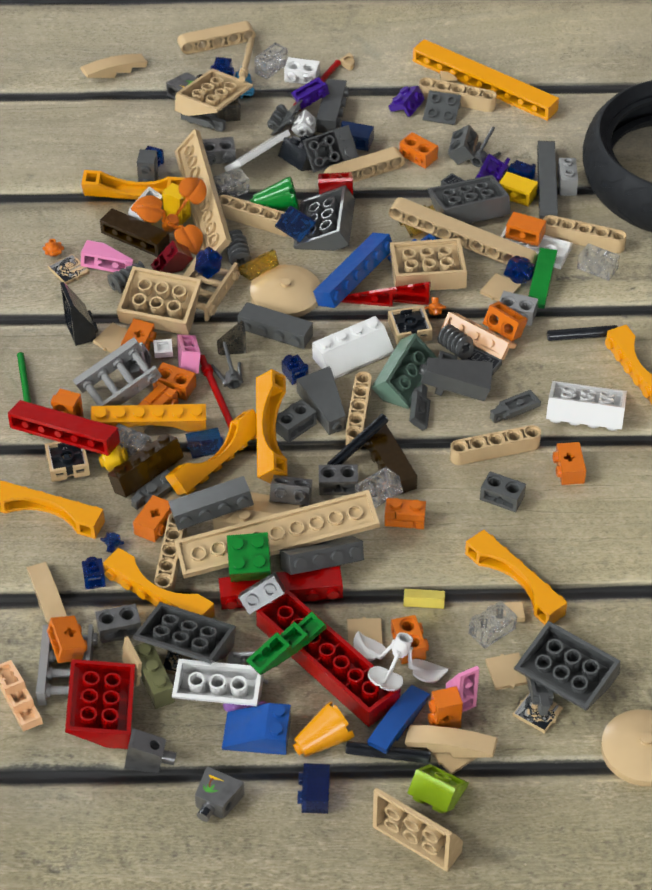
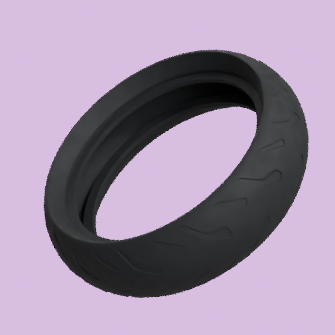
[583,80,652,232]

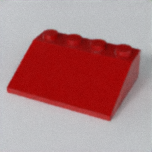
[65,659,135,749]

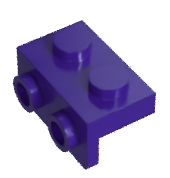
[291,77,330,109]
[388,86,425,117]
[476,153,510,182]

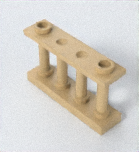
[183,252,240,321]

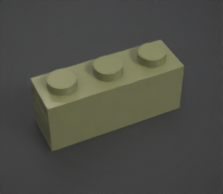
[133,643,175,709]

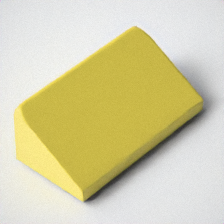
[403,589,445,609]

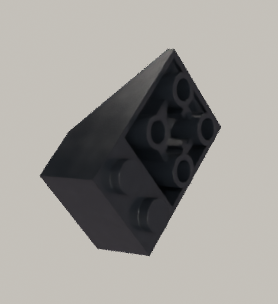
[278,135,316,171]

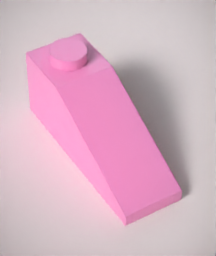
[81,240,133,272]
[177,334,201,374]
[446,666,479,712]

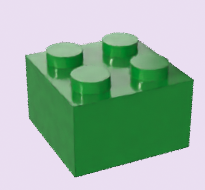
[227,532,272,582]

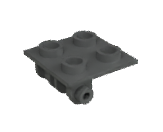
[423,90,461,125]
[267,99,303,135]

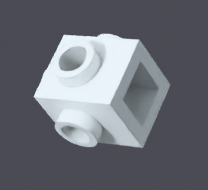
[291,109,316,137]

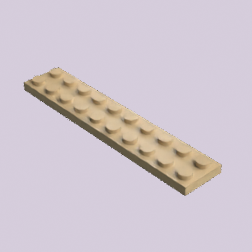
[174,129,232,264]
[175,490,380,579]

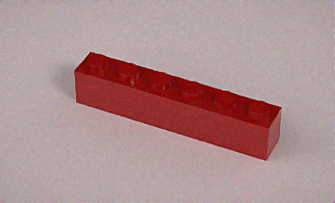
[8,400,120,456]
[218,566,343,610]

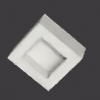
[153,339,173,358]

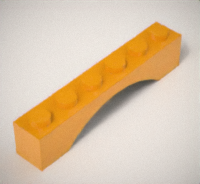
[81,170,184,202]
[605,324,652,405]
[256,369,288,484]
[91,404,206,432]
[165,409,257,495]
[0,480,105,539]
[465,530,567,625]
[103,547,215,618]

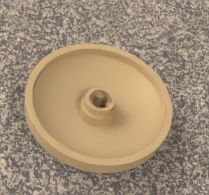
[250,265,320,317]
[601,709,652,787]

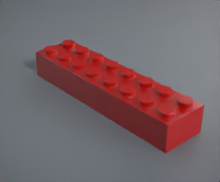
[256,589,401,727]

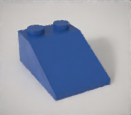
[222,703,291,755]

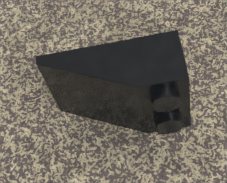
[60,282,98,346]

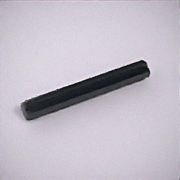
[546,325,618,341]
[327,413,389,465]
[345,741,431,764]

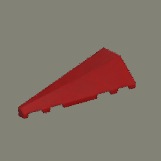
[342,282,431,307]

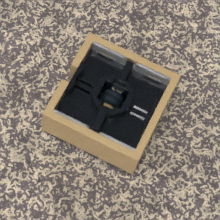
[388,305,433,345]
[45,442,90,482]

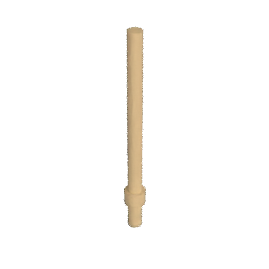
[239,37,255,82]

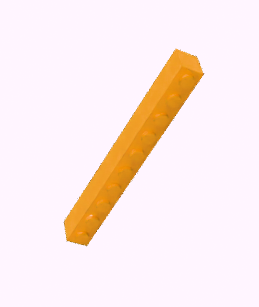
[413,39,559,121]

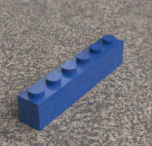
[313,233,392,308]

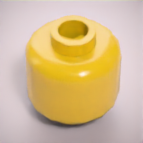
[99,445,129,472]

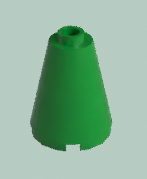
[250,176,299,211]

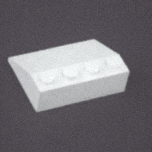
[546,381,627,431]

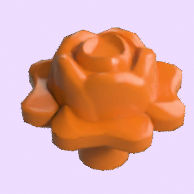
[42,239,64,257]
[424,297,446,315]

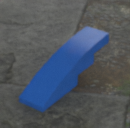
[367,685,430,754]

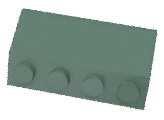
[371,333,437,409]

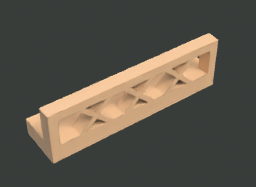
[441,312,517,360]

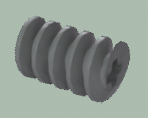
[226,230,251,268]
[107,261,145,294]
[437,324,474,359]

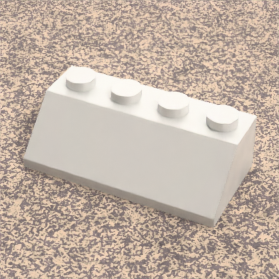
[312,316,394,379]
[172,659,264,706]

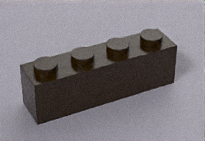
[100,208,170,257]
[364,424,418,496]
[107,433,184,498]

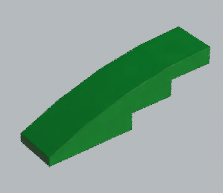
[529,247,558,309]
[246,611,327,675]

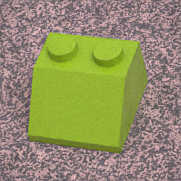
[407,764,469,813]

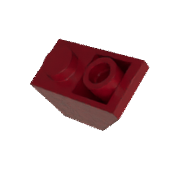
[151,240,193,274]

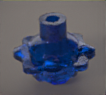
[100,532,125,553]

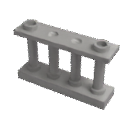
[73,337,162,406]
[36,624,98,705]

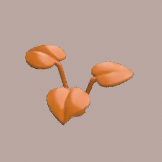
[131,177,207,255]

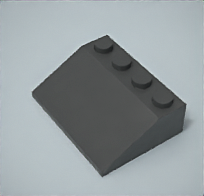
[428,175,510,224]
[293,185,355,251]
[133,602,236,664]
[514,621,620,711]

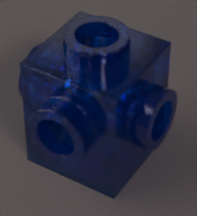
[210,57,234,76]
[195,247,222,279]
[504,255,535,284]

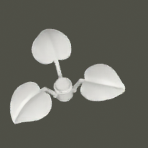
[353,631,448,691]

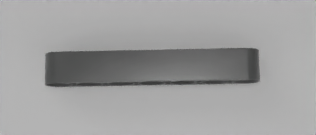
[537,141,558,219]

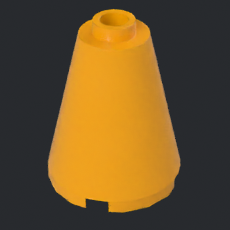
[292,701,355,757]

